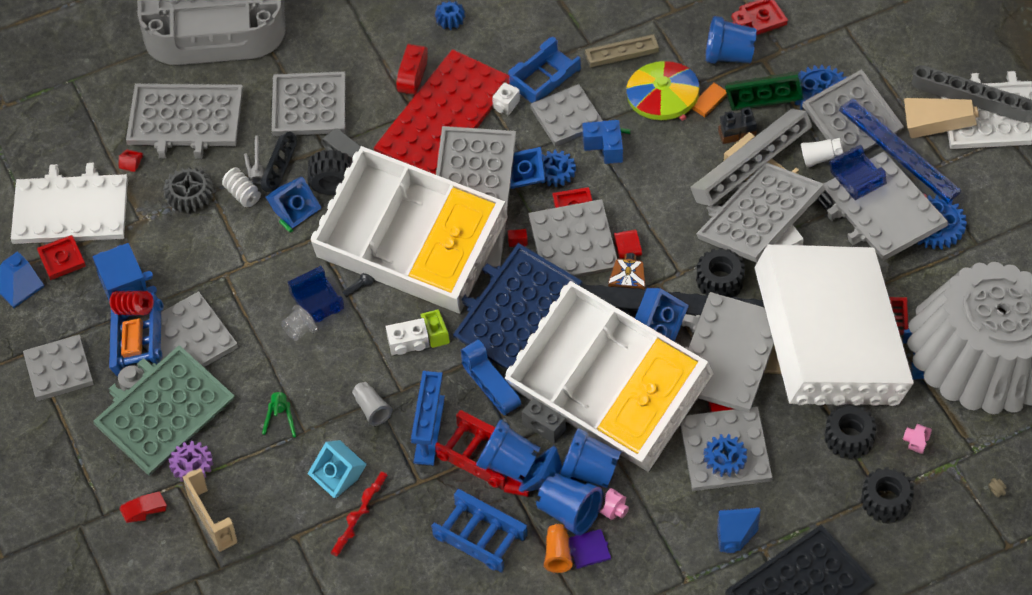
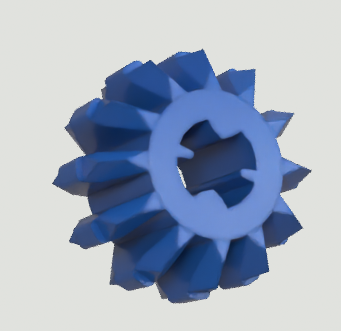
[435,0,465,30]

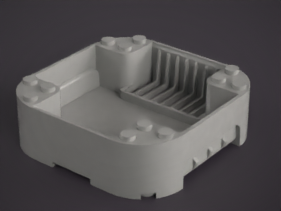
[138,0,285,65]

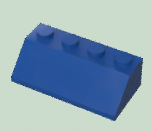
[635,288,689,341]

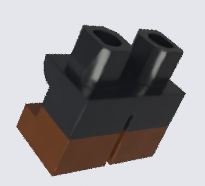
[718,107,757,144]

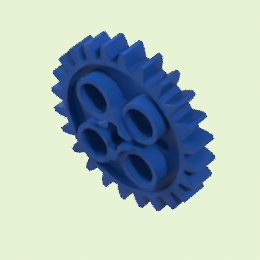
[796,65,847,114]
[918,195,967,250]

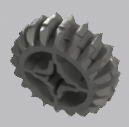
[163,166,214,213]

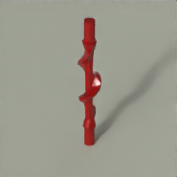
[331,472,387,556]

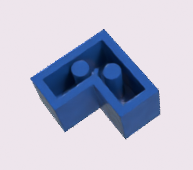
[582,120,623,164]

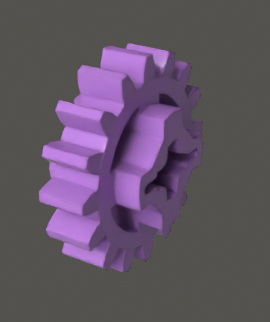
[169,441,213,482]

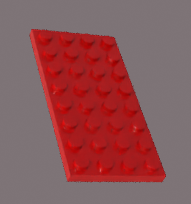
[374,49,510,175]

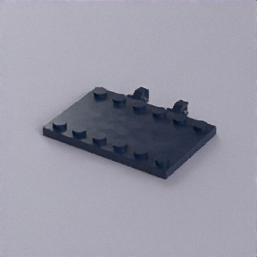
[453,243,582,370]

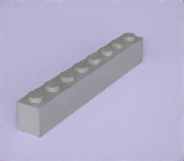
[690,109,812,206]

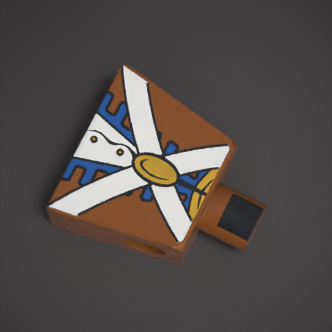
[608,253,645,290]

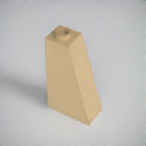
[904,98,979,139]

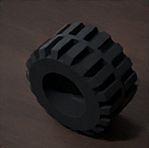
[308,150,353,195]
[696,248,745,298]
[824,404,877,459]
[861,467,914,523]

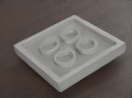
[530,84,603,147]
[23,335,94,401]

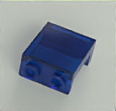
[830,144,887,200]
[288,266,344,325]

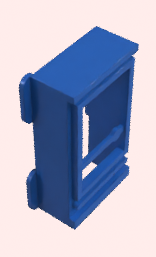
[508,37,581,103]

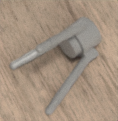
[244,135,270,184]

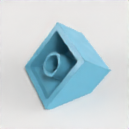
[308,440,367,498]

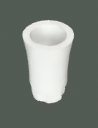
[801,138,844,168]

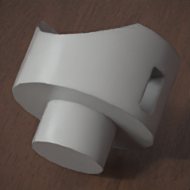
[118,366,144,391]

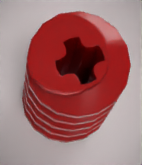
[110,291,154,315]

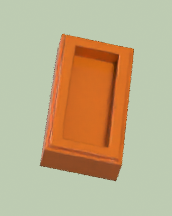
[692,83,727,117]
[121,318,143,358]

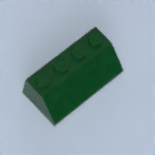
[725,71,804,111]

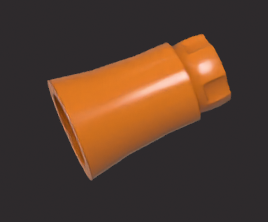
[544,524,573,573]

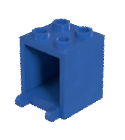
[93,243,157,302]

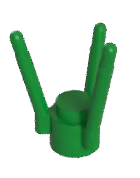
[262,392,296,438]

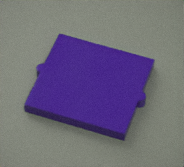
[569,529,611,569]

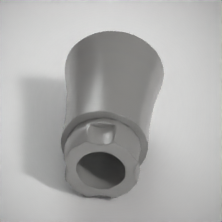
[352,382,392,426]

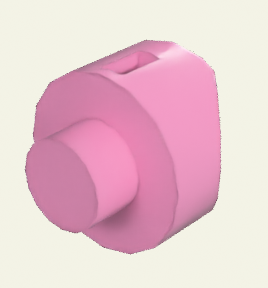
[903,424,932,454]
[598,488,629,520]

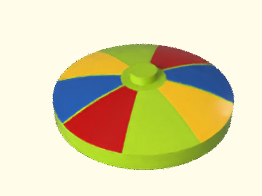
[627,61,699,120]

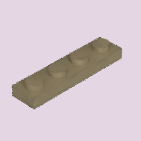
[585,34,659,67]

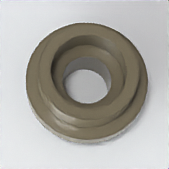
[988,478,1007,497]

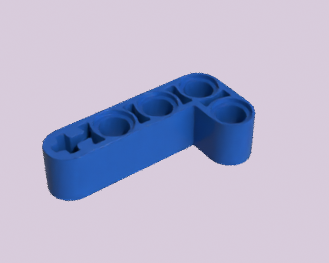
[461,340,521,415]

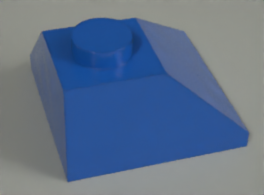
[510,147,545,189]
[266,177,321,228]
[0,251,44,308]
[518,446,562,492]
[717,508,760,553]

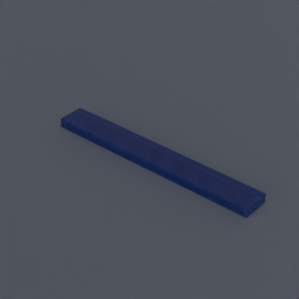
[839,98,961,204]

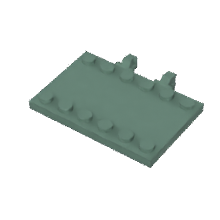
[93,345,235,476]

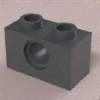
[522,398,566,444]

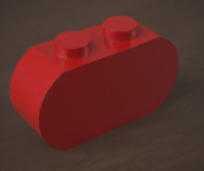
[396,44,428,95]

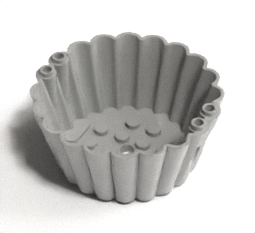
[907,262,1032,414]

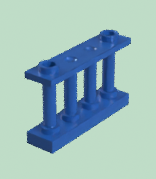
[109,293,163,377]
[411,371,445,465]
[432,489,528,572]

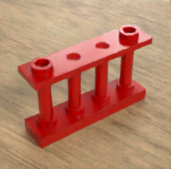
[435,410,505,490]

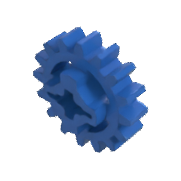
[542,150,576,187]
[703,434,747,477]

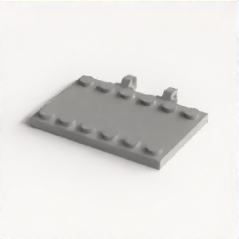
[126,84,243,159]
[824,152,948,261]
[696,162,825,263]
[682,292,774,413]

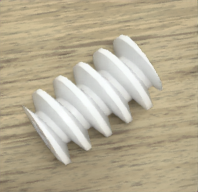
[222,167,261,207]

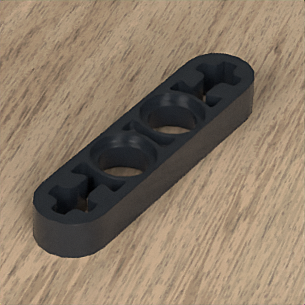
[260,132,297,192]

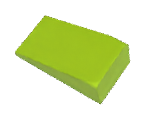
[420,309,450,348]

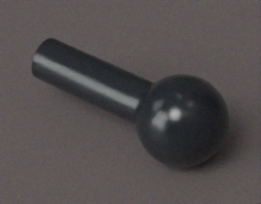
[342,273,375,298]

